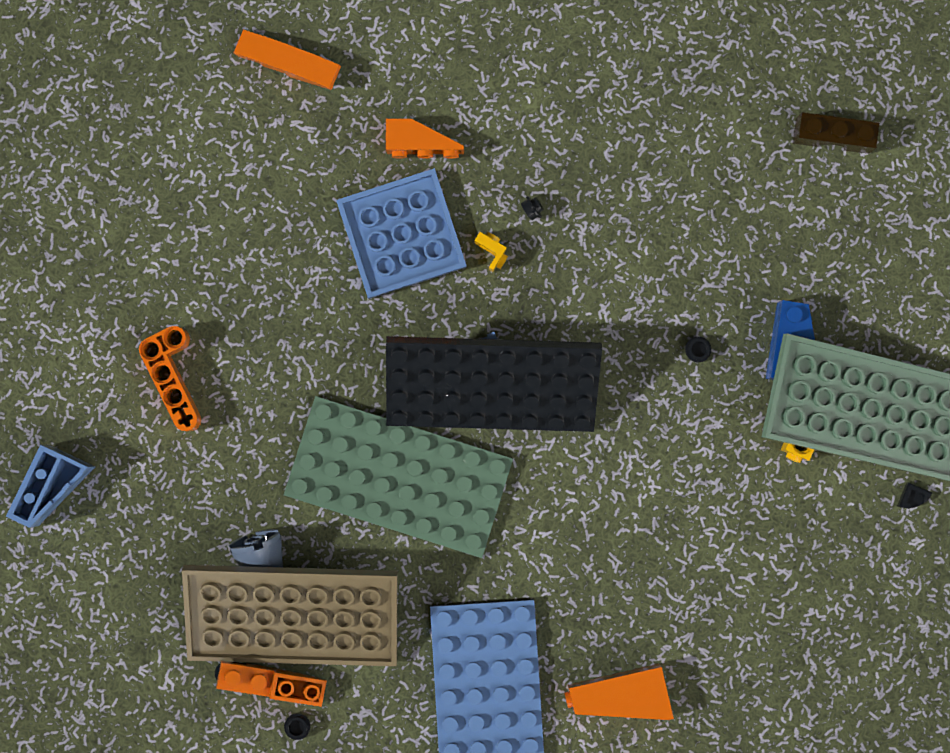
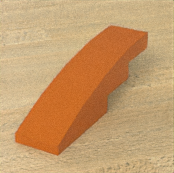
[234,29,341,90]

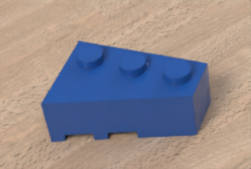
[766,300,815,380]

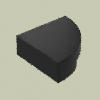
[897,482,933,509]

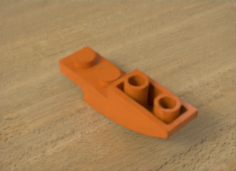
[216,661,327,707]

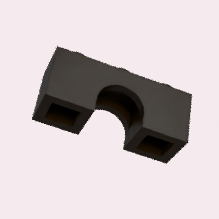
[793,112,880,154]

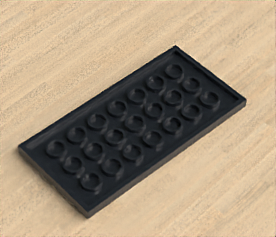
[386,336,602,432]

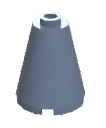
[229,529,283,568]

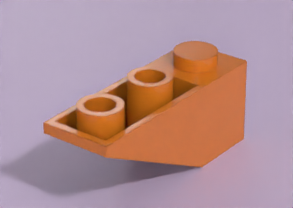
[386,119,464,159]

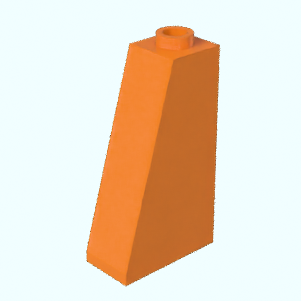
[564,664,674,720]

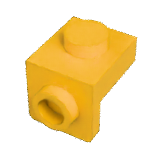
[475,231,508,272]

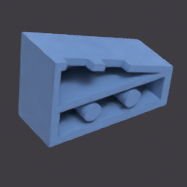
[6,445,95,528]

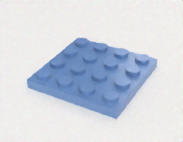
[336,168,467,299]

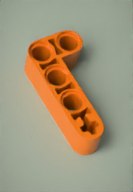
[139,326,201,432]

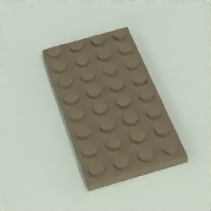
[182,565,398,666]

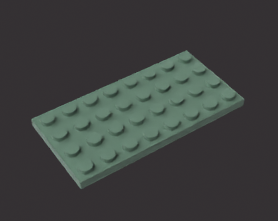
[761,334,950,481]
[284,396,513,558]

